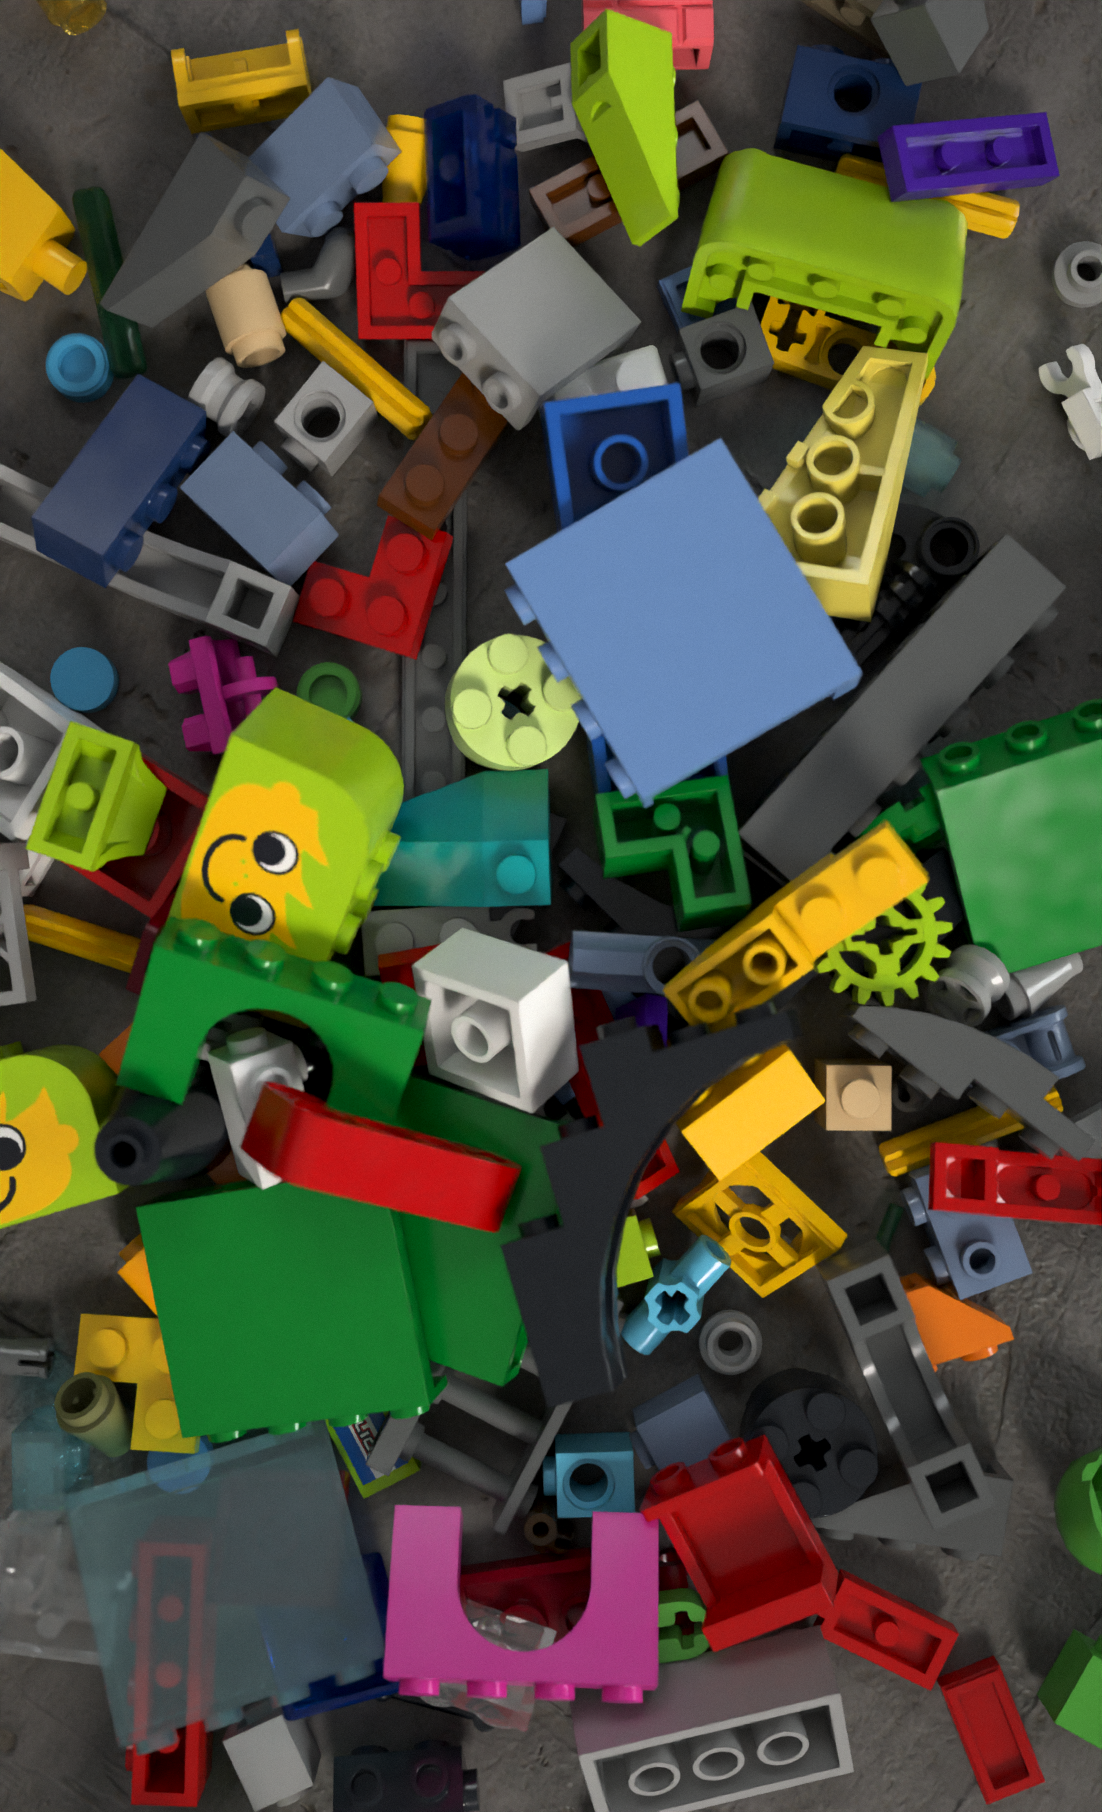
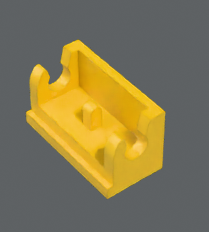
[171,29,312,134]

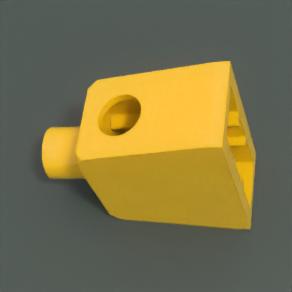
[0,148,87,301]

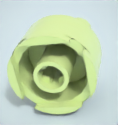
[445,634,581,771]

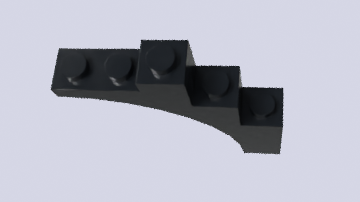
[558,847,964,1021]
[500,1001,803,1408]

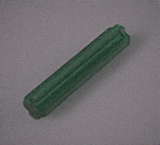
[72,186,147,379]

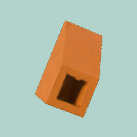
[899,1272,1014,1372]

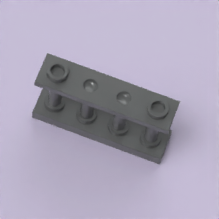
[365,1289,627,1535]

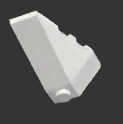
[0,662,107,843]

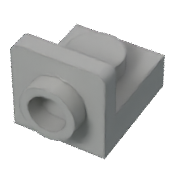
[503,62,588,152]

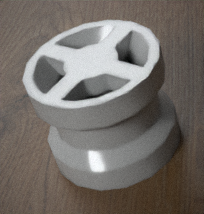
[187,357,266,438]
[926,945,1010,1027]

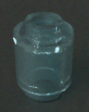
[902,417,962,498]

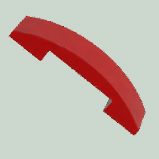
[928,1142,1102,1226]

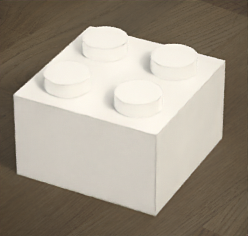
[412,928,579,1113]

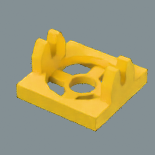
[672,1151,848,1298]

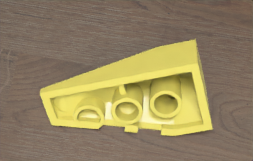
[758,346,928,622]

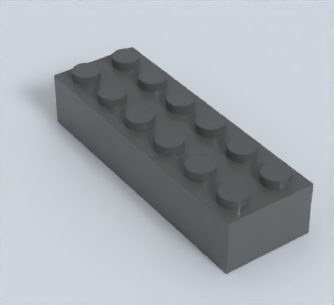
[737,533,1066,888]

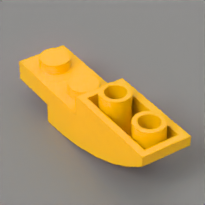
[663,820,928,1034]

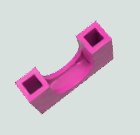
[383,1505,659,1703]

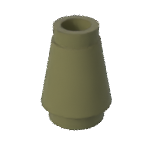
[54,1372,133,1457]

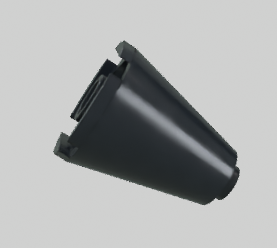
[94,1059,232,1185]

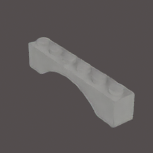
[0,464,300,657]

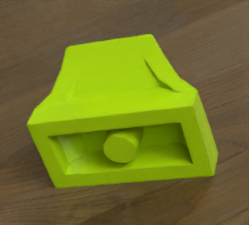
[25,721,167,872]

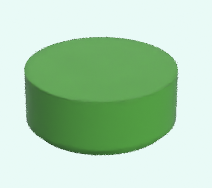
[297,662,362,720]

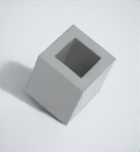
[222,1687,322,1812]

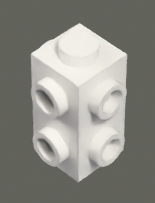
[207,1027,308,1189]

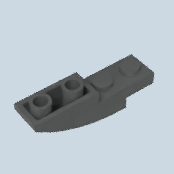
[840,1004,1095,1161]

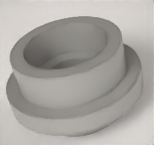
[1051,241,1102,308]
[698,1310,762,1375]

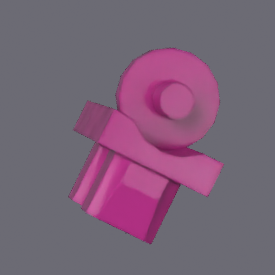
[168,636,278,755]

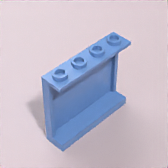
[504,438,862,808]

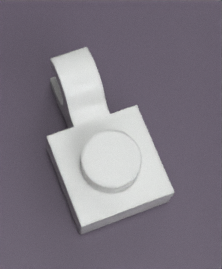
[1039,344,1102,460]

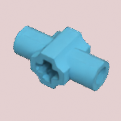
[621,1235,731,1355]

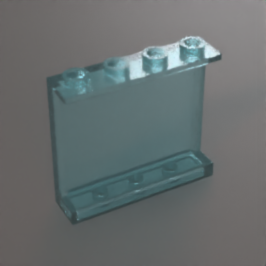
[63,1420,385,1756]

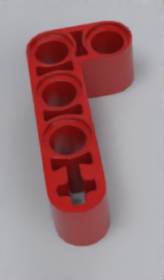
[240,1081,522,1232]

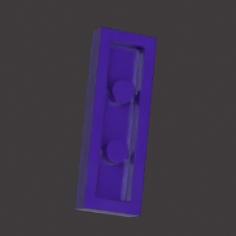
[877,112,1060,202]

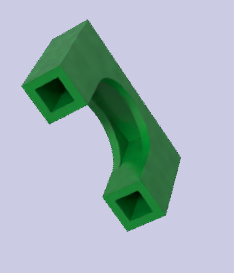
[116,916,432,1125]

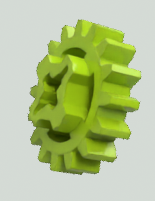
[813,883,953,1007]

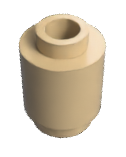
[206,263,286,368]

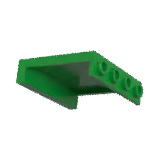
[920,699,1102,973]
[392,1073,573,1386]
[136,1179,448,1443]

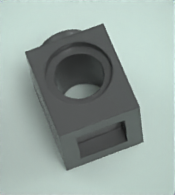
[669,302,774,407]

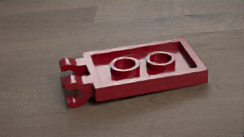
[460,1547,696,1701]

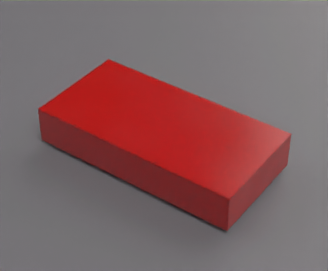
[937,1655,1045,1805]

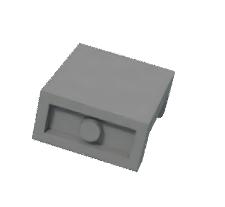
[431,227,641,430]

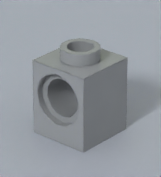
[274,361,379,477]

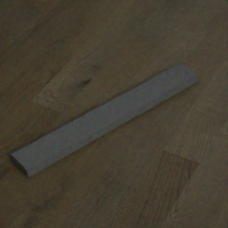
[402,339,468,802]

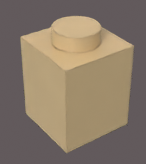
[814,1058,892,1131]

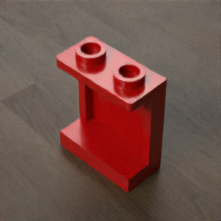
[640,1434,838,1652]

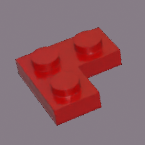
[354,202,486,340]
[293,515,454,660]

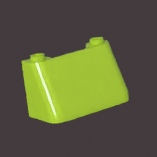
[681,148,968,379]

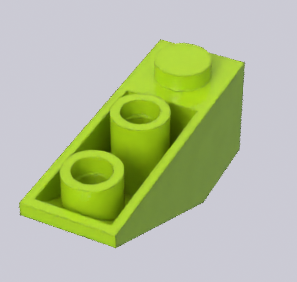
[570,8,680,246]

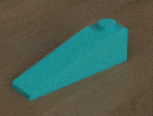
[373,768,553,907]

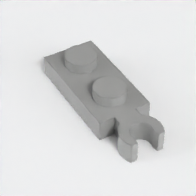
[361,906,538,976]

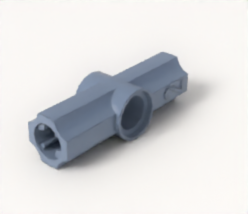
[568,930,716,995]

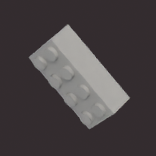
[569,1625,854,1812]

